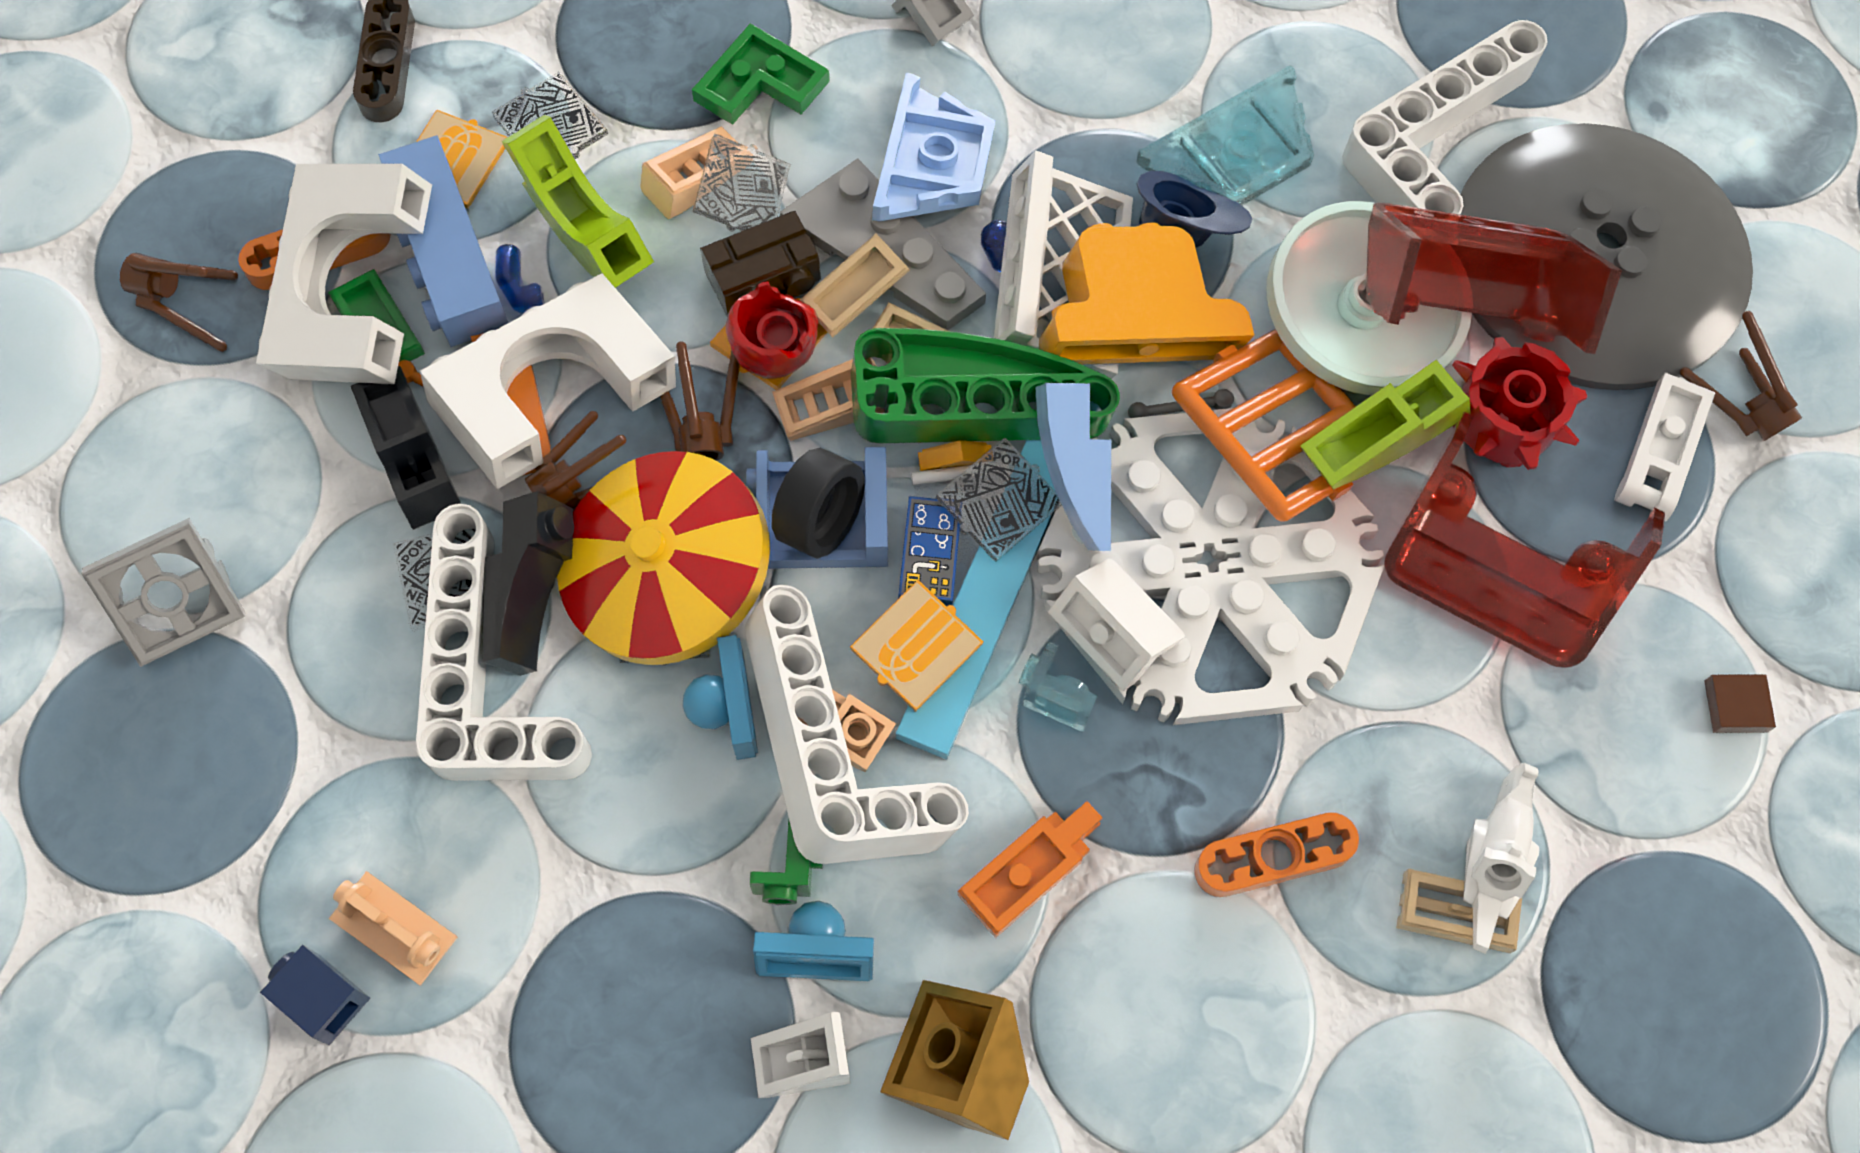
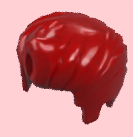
[726,282,818,379]

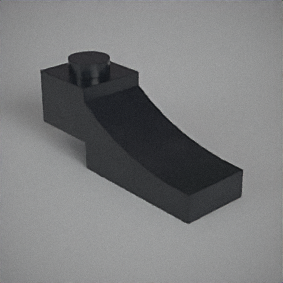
[482,491,575,676]

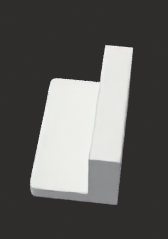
[1048,559,1185,691]

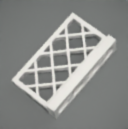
[994,150,1133,379]

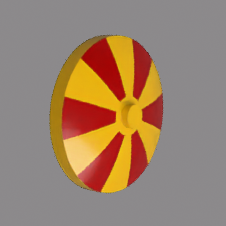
[557,451,770,665]

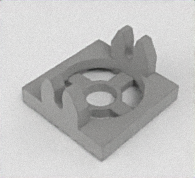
[81,518,245,667]

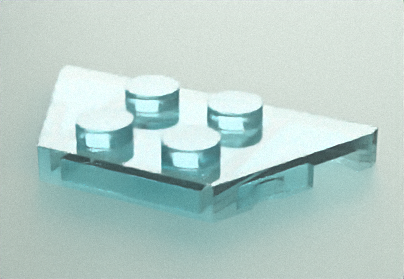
[1136,65,1314,206]

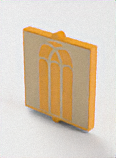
[416,110,508,209]
[850,580,984,712]

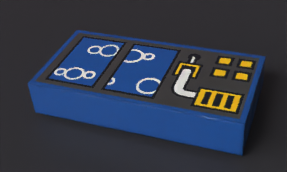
[898,496,962,606]

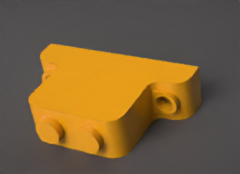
[1039,223,1255,365]

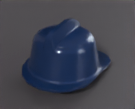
[1136,171,1253,248]

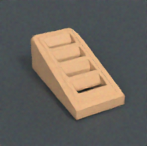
[640,126,752,219]
[772,358,884,441]

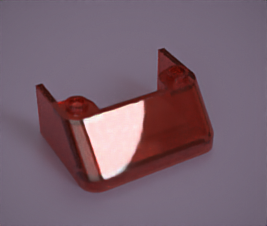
[1366,203,1622,354]
[1384,412,1665,668]

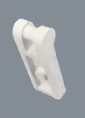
[1614,373,1715,522]

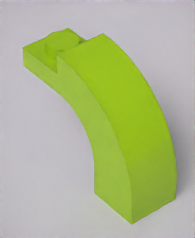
[501,115,654,288]

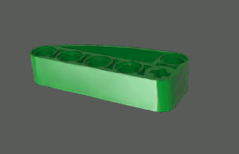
[851,328,1120,444]

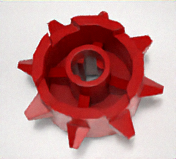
[1452,337,1587,470]

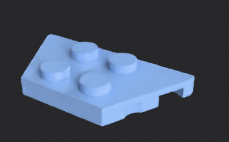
[872,73,995,222]

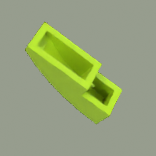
[1300,359,1470,489]

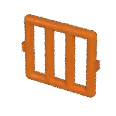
[1172,329,1356,522]

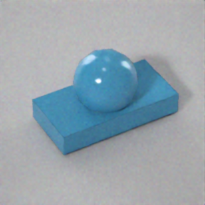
[682,635,758,760]
[753,900,874,981]

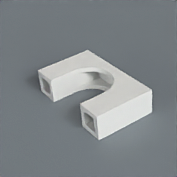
[256,164,432,384]
[420,273,676,490]

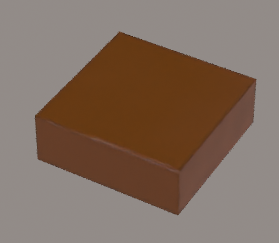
[1704,674,1776,733]

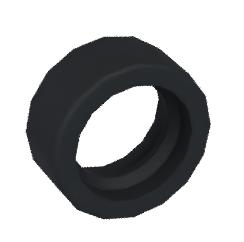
[772,447,865,559]

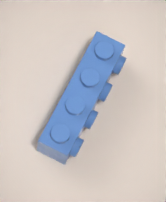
[378,135,509,347]

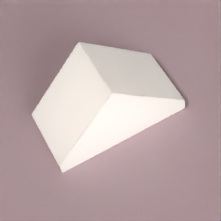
[751,1012,851,1098]

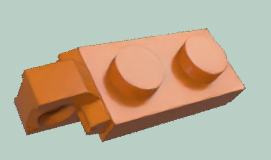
[957,801,1103,939]

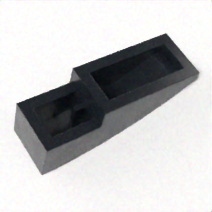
[351,366,461,530]

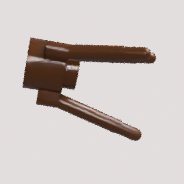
[120,253,238,352]
[1680,311,1802,441]
[660,341,740,461]
[525,411,626,509]

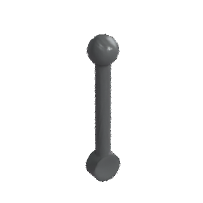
[1128,389,1234,418]

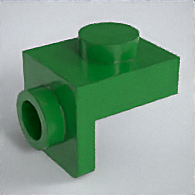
[750,819,823,905]

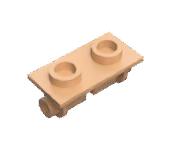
[329,871,458,986]

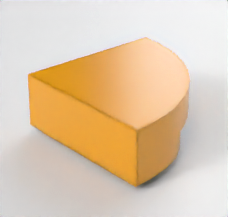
[918,440,993,471]

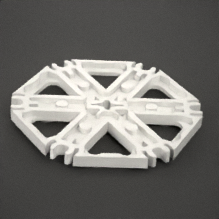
[1037,408,1385,725]

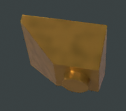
[880,980,1029,1140]

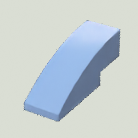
[1035,383,1111,551]

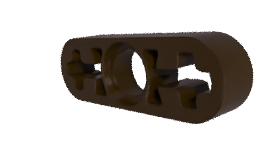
[353,0,415,122]

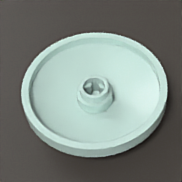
[1266,201,1472,395]

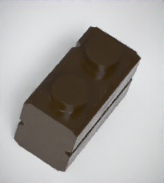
[700,211,821,317]

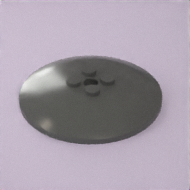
[1449,123,1753,390]

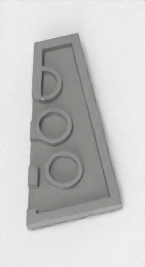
[780,158,986,330]

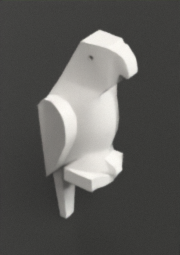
[1463,763,1539,954]

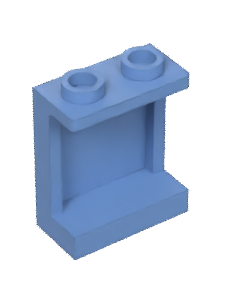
[746,447,888,569]

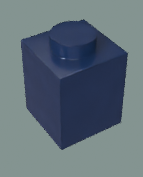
[260,944,370,1045]

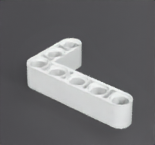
[1342,20,1548,241]
[416,504,592,781]
[745,584,969,864]

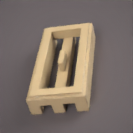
[1396,869,1522,953]

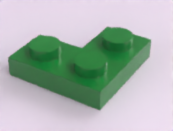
[692,23,830,125]

